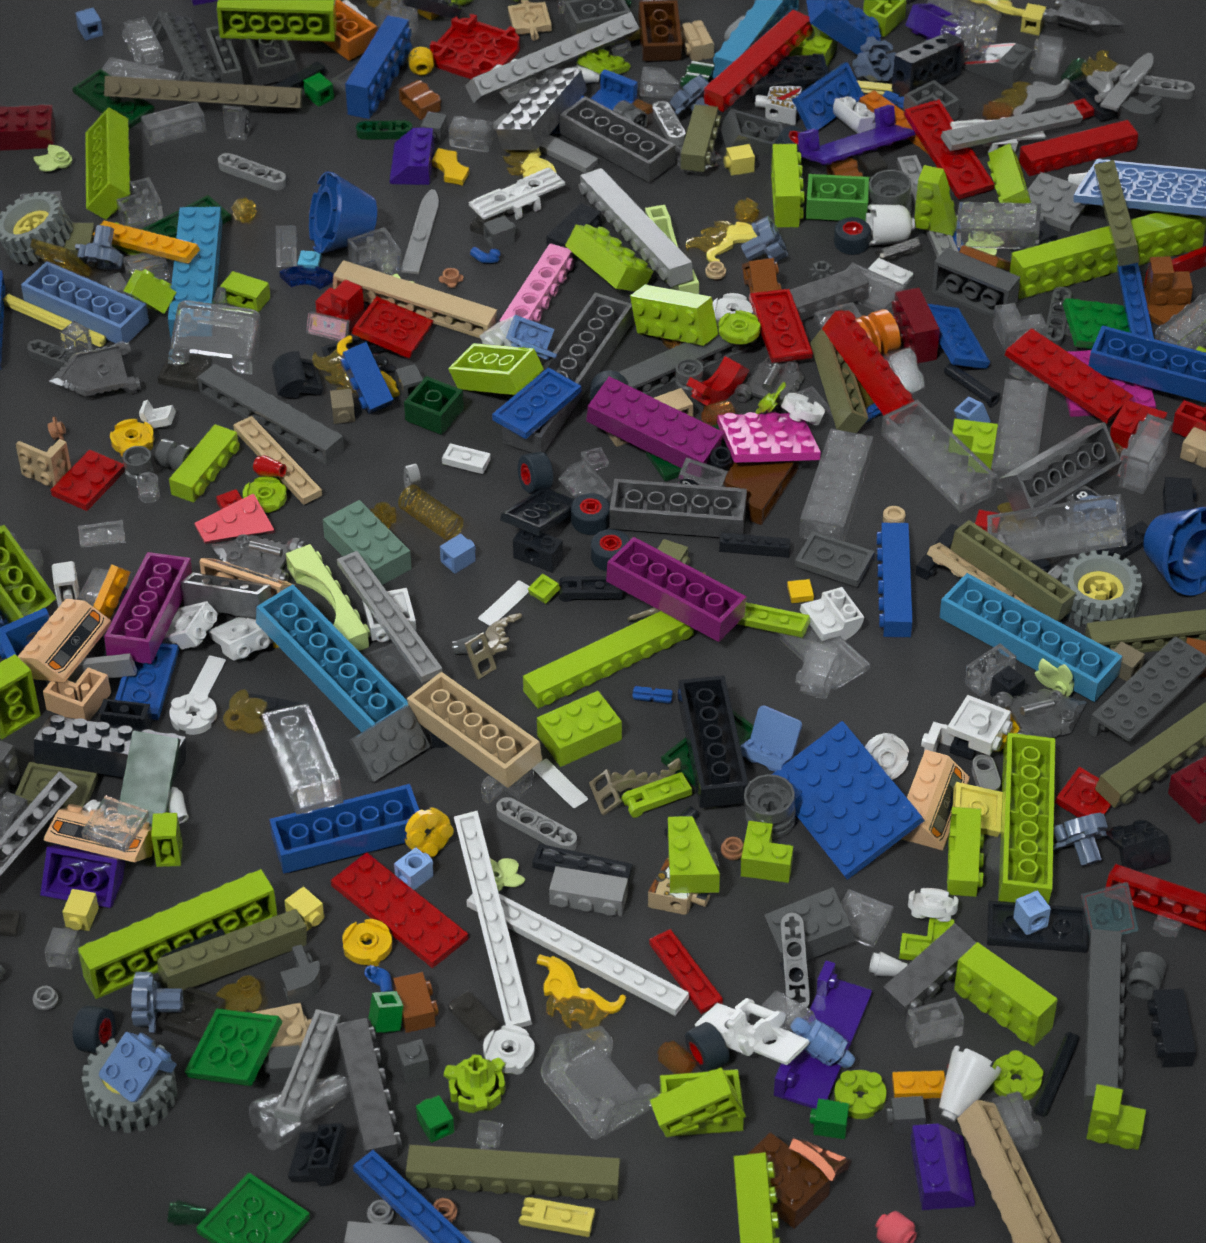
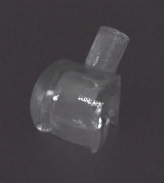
[476,1120,503,1150]

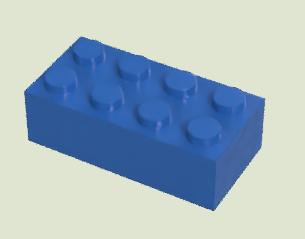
[806,0,881,55]

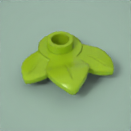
[755,382,786,414]

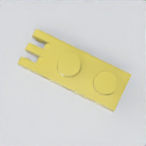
[519,1197,595,1237]

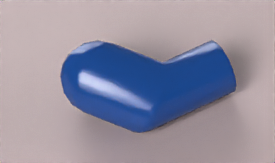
[470,247,501,263]
[364,965,393,992]

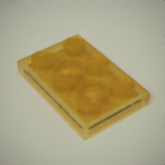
[30,239,91,277]

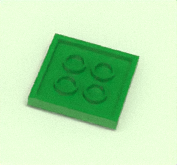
[1062,298,1129,349]
[185,1009,283,1086]
[196,1172,310,1243]

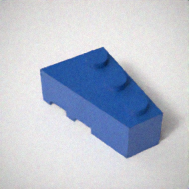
[340,342,393,414]

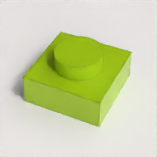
[528,573,561,604]

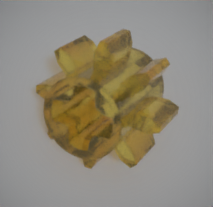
[231,197,257,223]
[734,197,759,223]
[370,502,397,528]

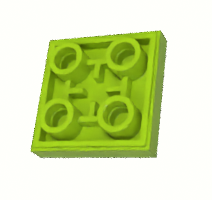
[577,49,630,74]

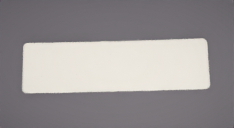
[478,581,530,625]
[189,656,226,695]
[532,759,588,808]

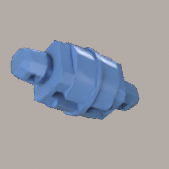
[790,1017,855,1068]

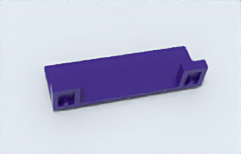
[798,105,915,165]
[774,960,872,1109]

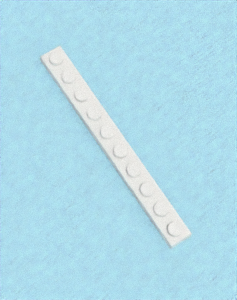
[454,811,532,1027]
[467,894,689,1016]

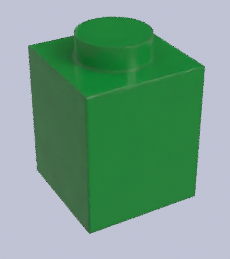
[303,73,334,107]
[368,991,404,1033]
[416,1095,454,1143]
[810,1098,849,1140]

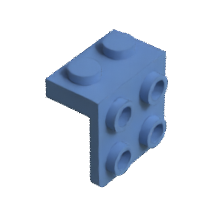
[506,315,557,360]
[740,705,802,771]
[99,1032,177,1102]

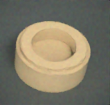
[883,506,905,523]

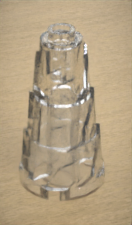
[249,1074,350,1150]

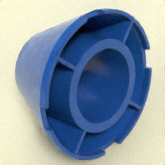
[309,171,377,253]
[1143,507,1206,596]

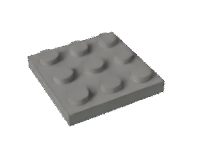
[1028,172,1089,232]

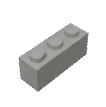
[549,866,628,917]

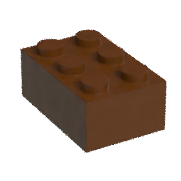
[638,0,682,61]
[735,1132,830,1229]

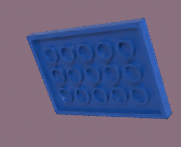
[771,720,925,880]

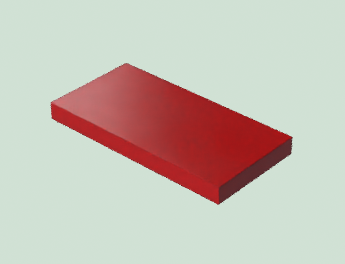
[749,289,813,363]

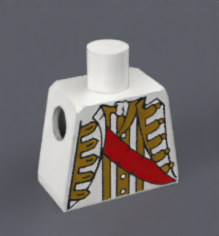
[755,86,802,125]

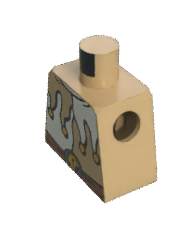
[648,858,710,915]

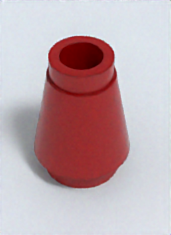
[253,455,287,477]

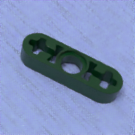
[356,120,413,140]

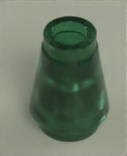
[1061,57,1088,82]
[167,1199,207,1226]

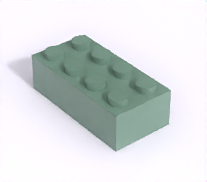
[323,500,412,585]

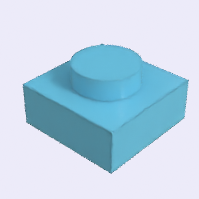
[297,251,322,272]

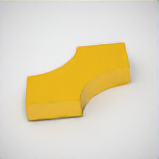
[432,148,469,185]

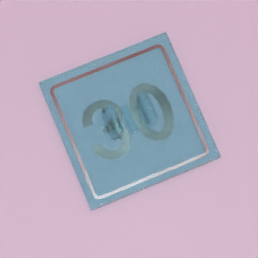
[1081,882,1138,935]

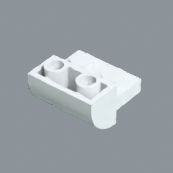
[833,96,876,134]
[800,587,864,642]

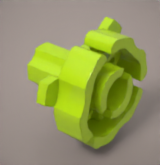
[444,1055,505,1113]

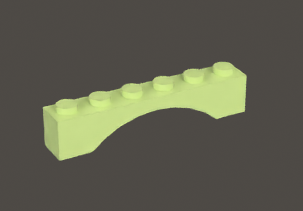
[645,205,699,294]
[286,544,371,651]

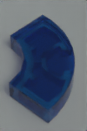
[279,265,334,289]

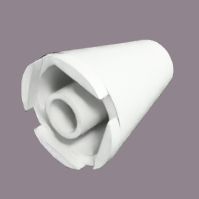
[939,1046,1001,1122]

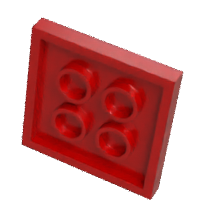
[352,296,433,358]

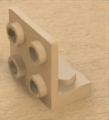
[16,439,71,487]

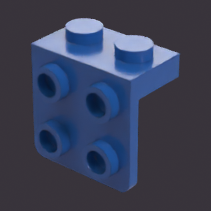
[591,69,637,111]

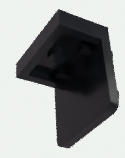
[1105,820,1171,871]

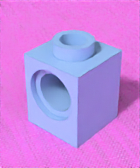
[394,847,433,890]
[1013,890,1051,935]

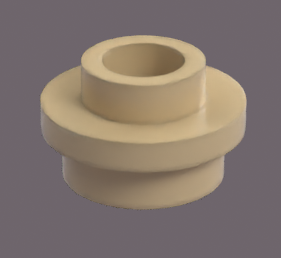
[705,261,726,280]

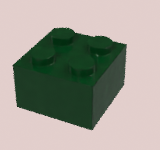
[404,376,464,435]

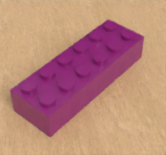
[586,376,723,478]
[606,537,747,642]
[104,552,192,664]

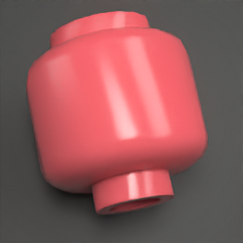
[876,1211,917,1243]

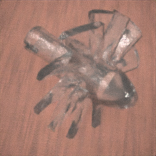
[941,6,997,57]

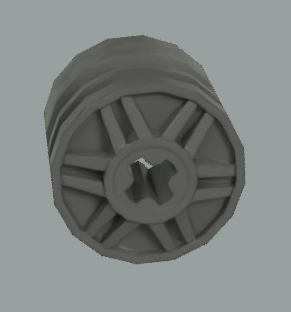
[869,170,912,214]
[744,774,796,839]

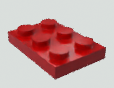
[51,450,125,511]

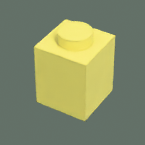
[1021,3,1046,35]
[723,144,755,176]
[285,887,324,932]
[63,889,99,931]

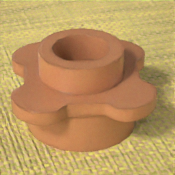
[439,268,464,288]
[48,417,66,441]

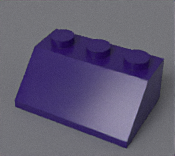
[905,3,977,43]
[390,127,434,185]
[40,844,126,908]
[910,1123,975,1210]

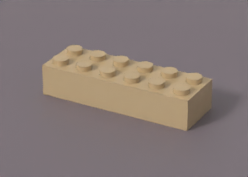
[407,672,542,788]

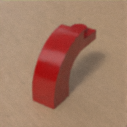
[686,356,750,407]

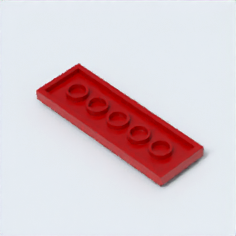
[903,99,994,200]
[1005,328,1133,424]
[331,852,469,968]

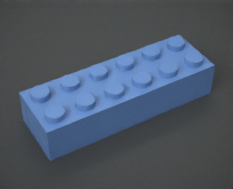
[21,261,149,343]

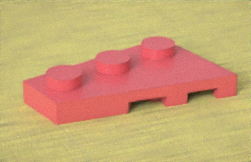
[194,493,275,544]

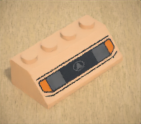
[199,558,295,597]
[18,599,111,683]
[902,750,970,850]
[44,804,153,862]

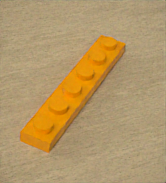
[93,220,200,264]

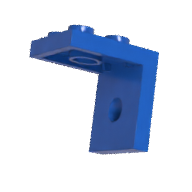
[0,608,50,660]

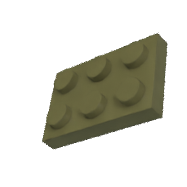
[14,762,98,811]

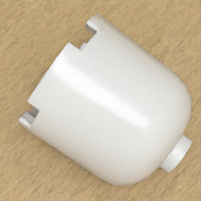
[866,205,915,245]

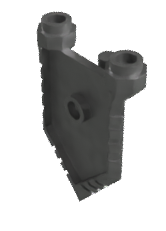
[1042,0,1125,32]
[49,341,141,397]
[735,357,805,413]
[211,534,306,581]
[992,689,1087,738]

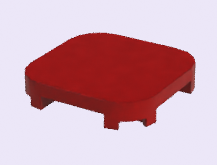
[430,14,520,79]

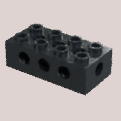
[891,32,965,96]
[749,54,829,103]

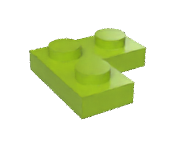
[899,917,954,961]

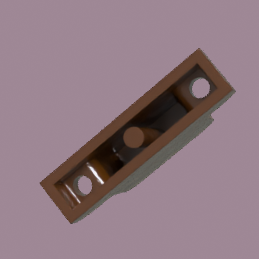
[721,461,799,525]

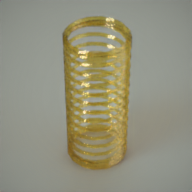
[398,484,463,541]

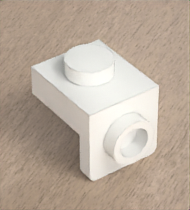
[139,400,176,428]
[921,722,955,752]

